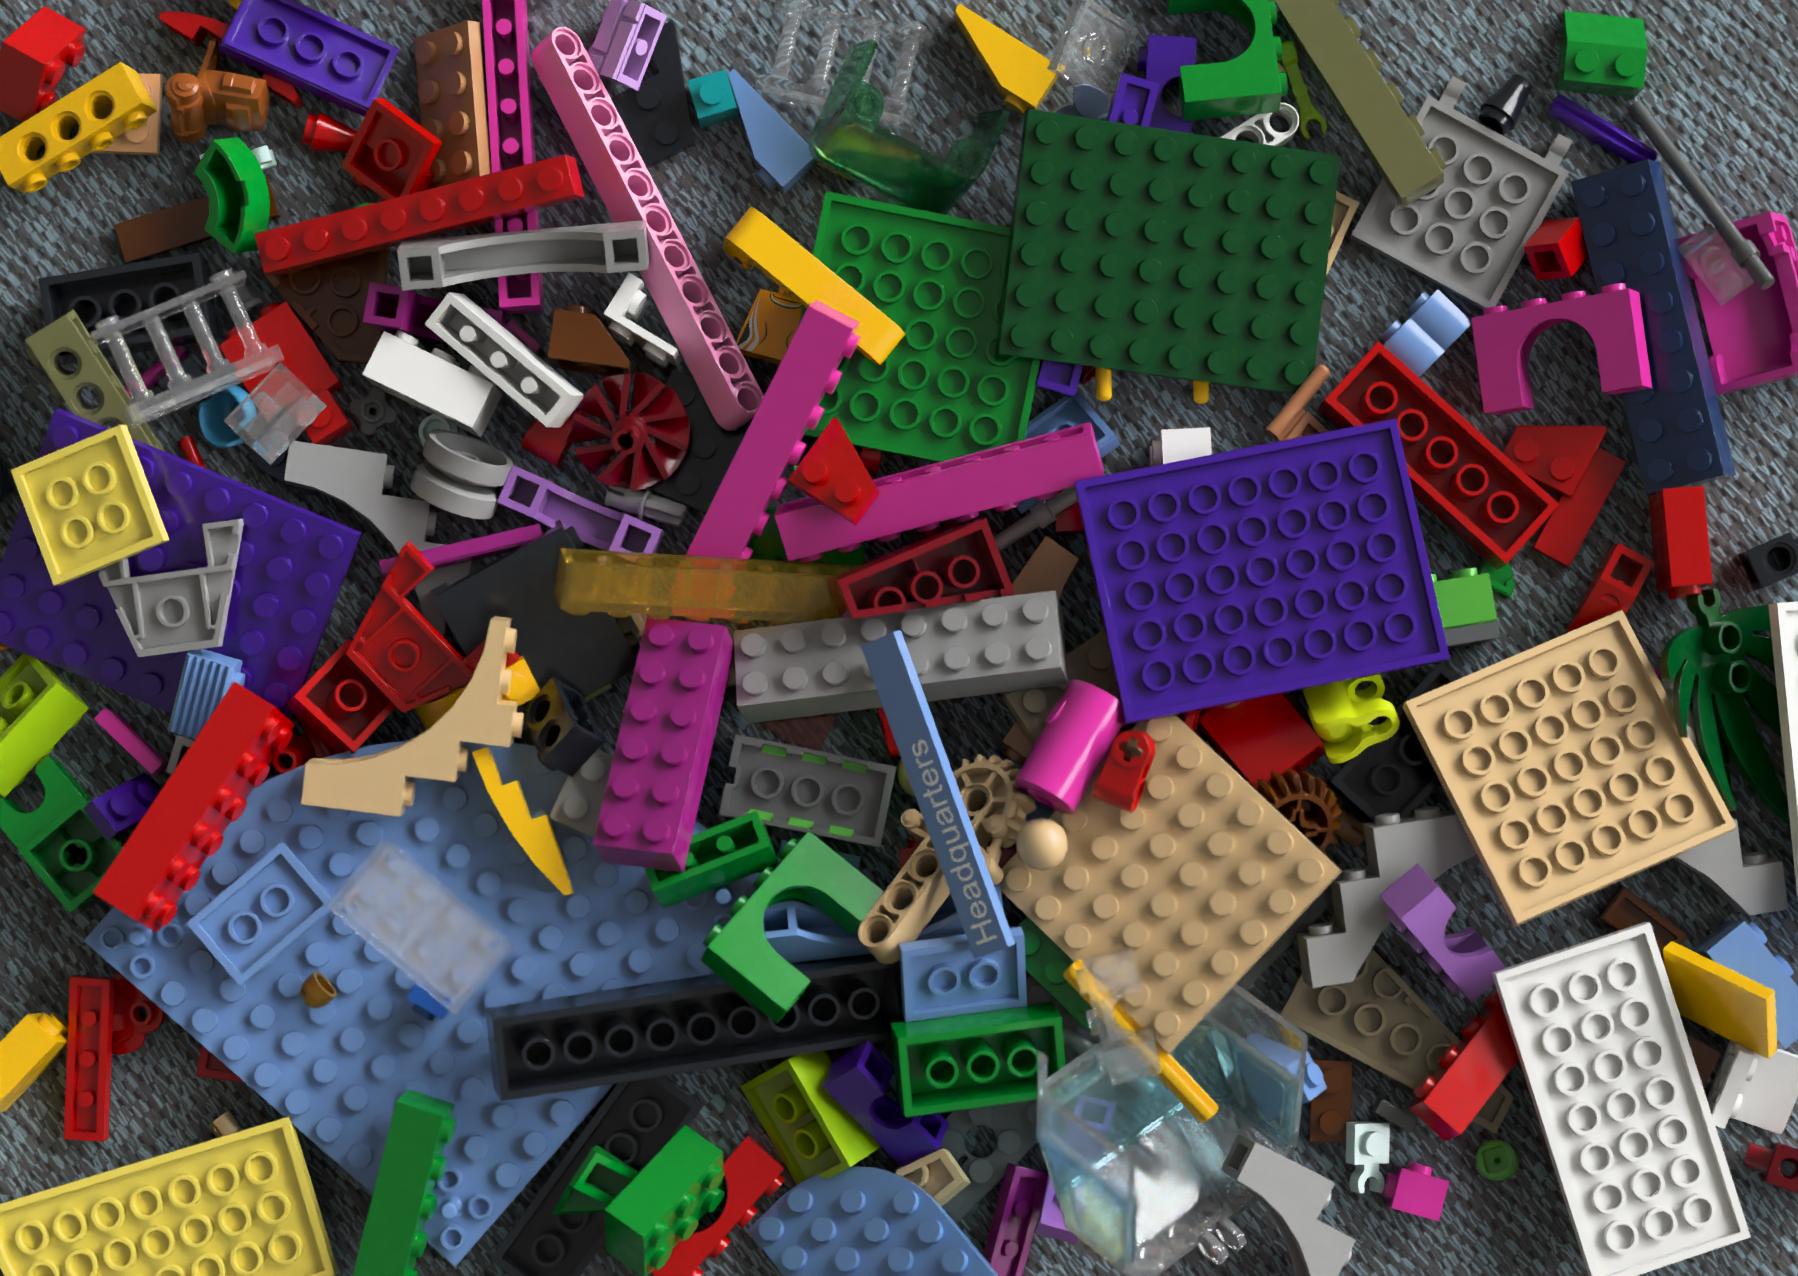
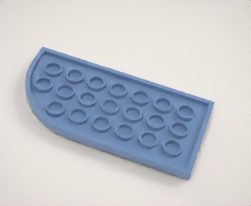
[748,1166,998,1276]

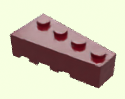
[826,518,1016,619]

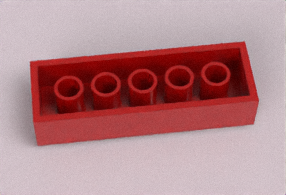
[1318,341,1560,570]
[93,681,295,933]

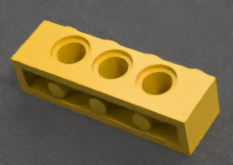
[0,62,157,193]

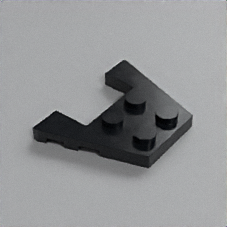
[534,20,695,169]

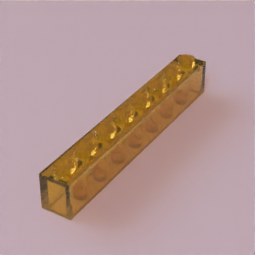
[555,548,860,625]

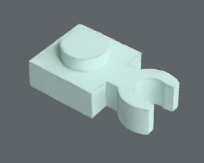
[1346,1121,1390,1193]

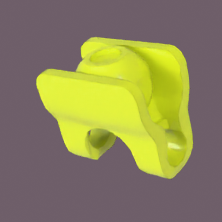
[1302,674,1400,764]

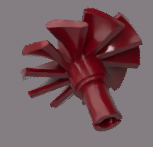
[572,371,690,491]

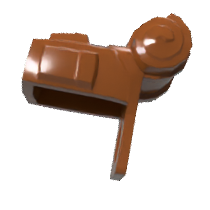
[166,39,270,144]

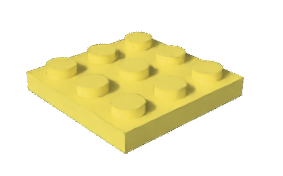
[11,425,170,586]

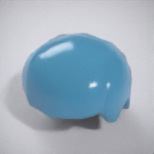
[198,385,259,449]

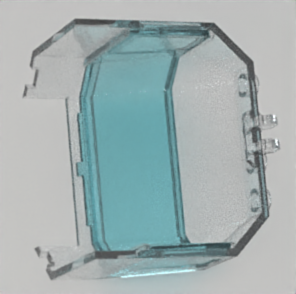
[1037,984,1308,1276]

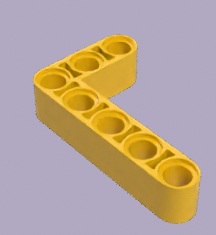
[722,207,905,366]

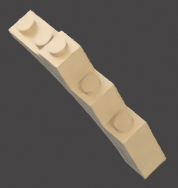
[301,616,524,817]

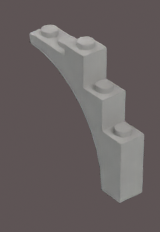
[284,440,480,645]
[1220,1134,1356,1276]

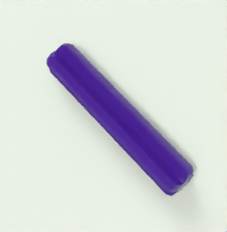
[1548,95,1658,164]

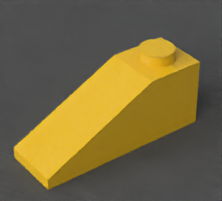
[954,3,1061,114]

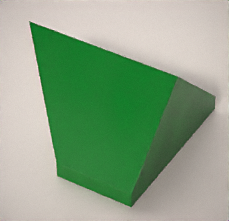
[552,1145,639,1215]

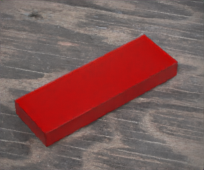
[1531,447,1626,568]

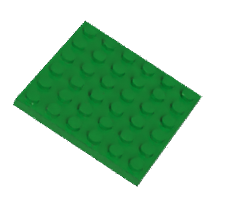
[798,191,1041,463]

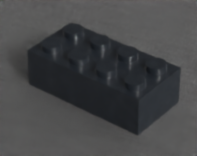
[39,252,220,365]
[1325,662,1459,823]

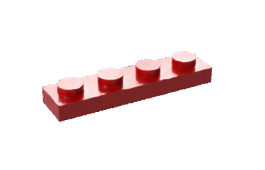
[64,975,115,1142]

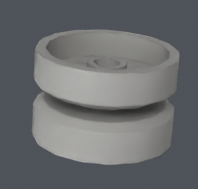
[410,430,513,519]

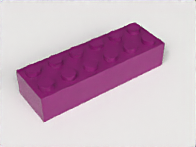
[593,617,735,873]

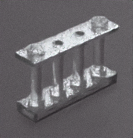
[754,0,933,133]
[90,269,285,429]

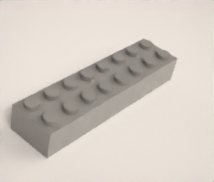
[734,590,1068,723]

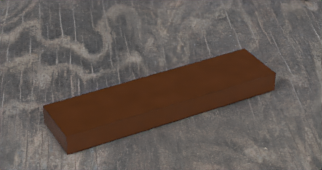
[114,177,281,264]

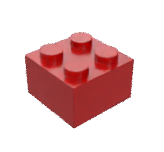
[285,639,396,754]

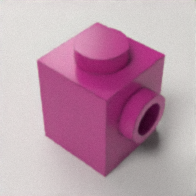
[1382,1161,1449,1221]

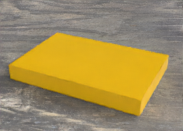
[1663,941,1777,1059]

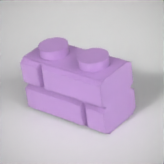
[588,0,667,91]

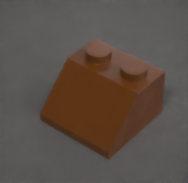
[547,304,635,380]

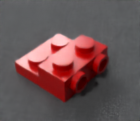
[341,97,442,201]

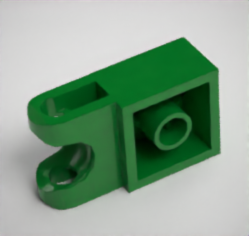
[0,755,127,913]

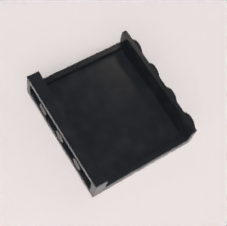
[431,519,640,732]

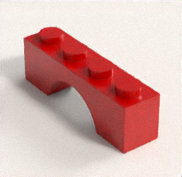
[651,1134,785,1276]

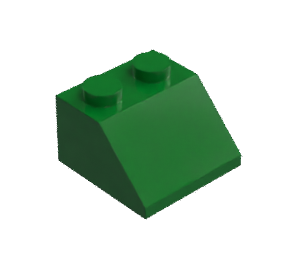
[1556,11,1648,98]

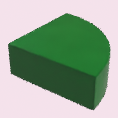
[1477,559,1514,598]

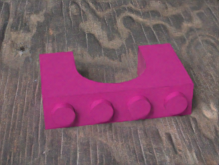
[1471,283,1652,416]

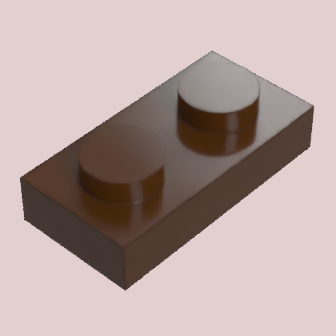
[1308,1059,1353,1143]

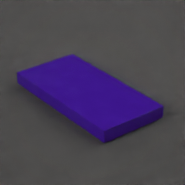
[219,0,400,117]

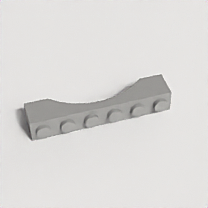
[397,220,650,291]

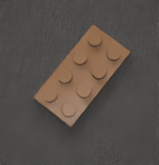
[414,20,491,190]

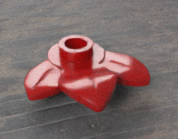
[111,973,166,1055]

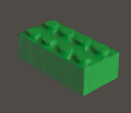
[890,1002,1068,1117]

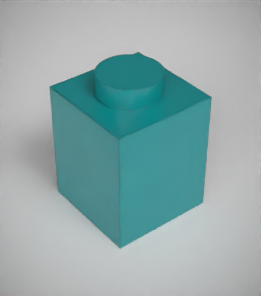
[687,69,739,128]

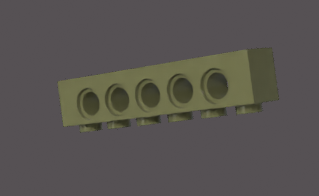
[25,309,165,452]

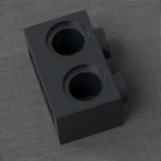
[521,677,604,777]

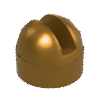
[300,972,337,1008]

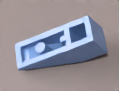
[728,69,818,194]

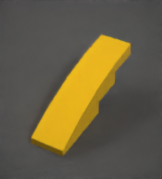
[472,747,575,896]

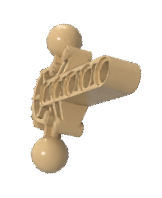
[858,753,1068,964]

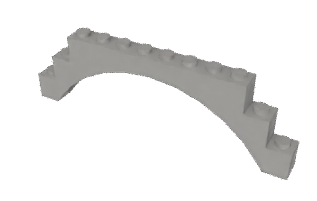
[1297,806,1788,988]

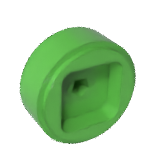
[1476,1139,1519,1181]

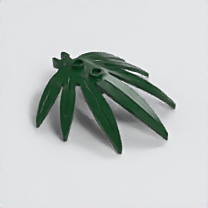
[1660,588,1790,824]

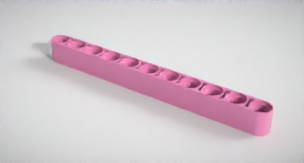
[531,27,764,431]

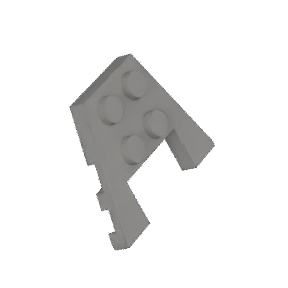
[98,519,244,657]

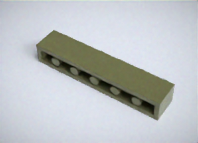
[1275,0,1446,208]

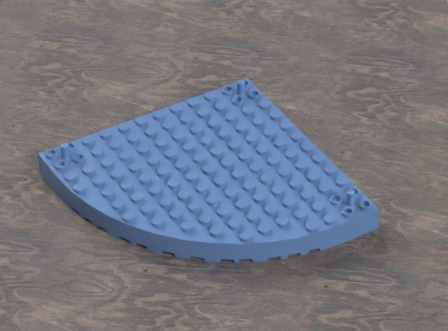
[84,740,761,1267]

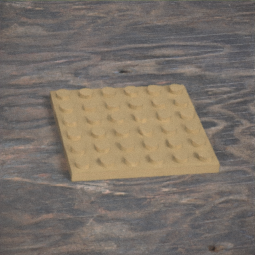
[1402,610,1737,927]
[1000,715,1342,1053]

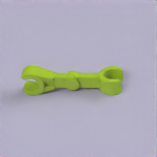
[1279,41,1327,141]

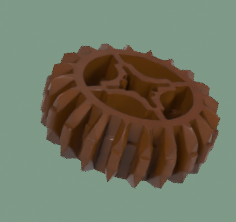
[1256,768,1342,856]

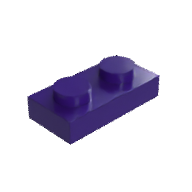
[83,772,160,841]

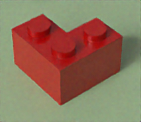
[0,6,86,123]

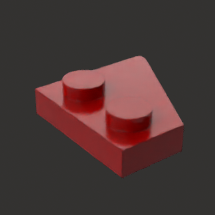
[788,417,880,526]

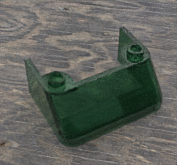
[809,40,1010,215]

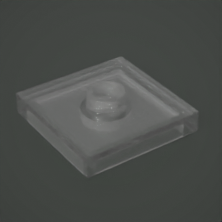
[1047,0,1139,103]

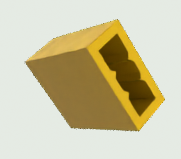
[0,1012,68,1112]

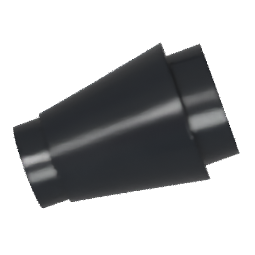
[1479,74,1532,135]

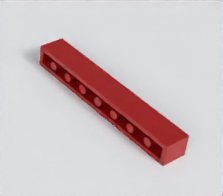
[255,154,585,276]

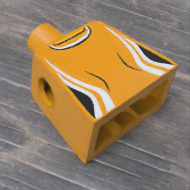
[736,286,803,365]

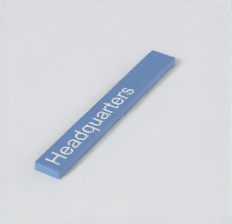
[861,630,1015,959]

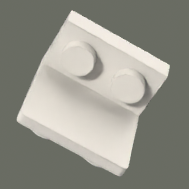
[604,273,681,367]
[1707,1040,1798,1134]

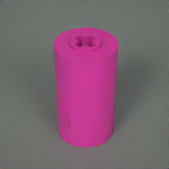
[1014,679,1124,814]

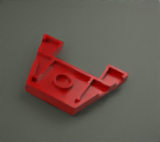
[346,541,520,713]

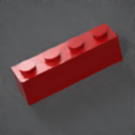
[1409,987,1519,1141]

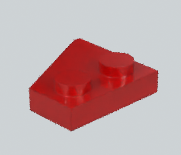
[1503,425,1608,500]

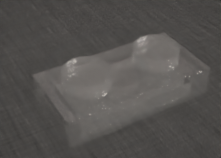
[1677,223,1754,307]

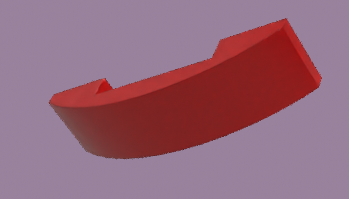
[158,11,304,110]

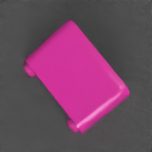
[1679,211,1798,395]

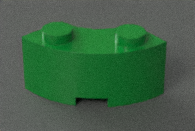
[194,137,270,254]

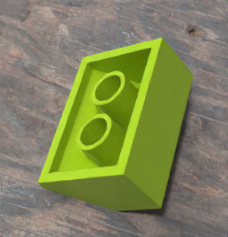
[0,653,89,797]
[740,1051,880,1185]

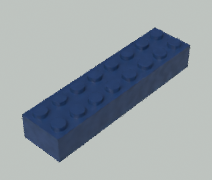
[1571,159,1736,495]

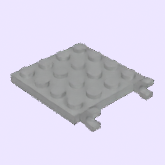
[1350,76,1573,310]

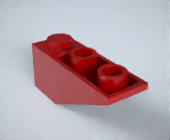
[1563,543,1654,635]

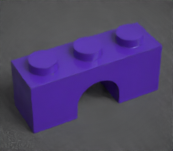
[1137,35,1197,133]
[822,1041,949,1167]

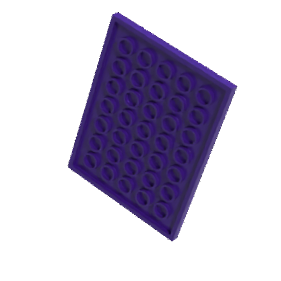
[0,408,362,721]
[1074,419,1450,725]

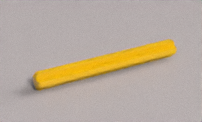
[1063,959,1218,1123]

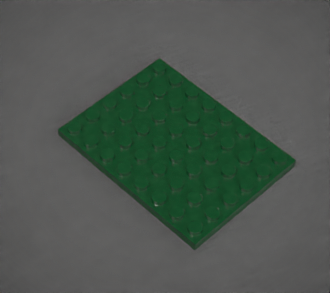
[995,109,1341,395]

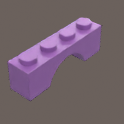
[497,465,665,571]
[1379,863,1506,1002]

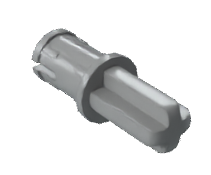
[604,485,686,527]

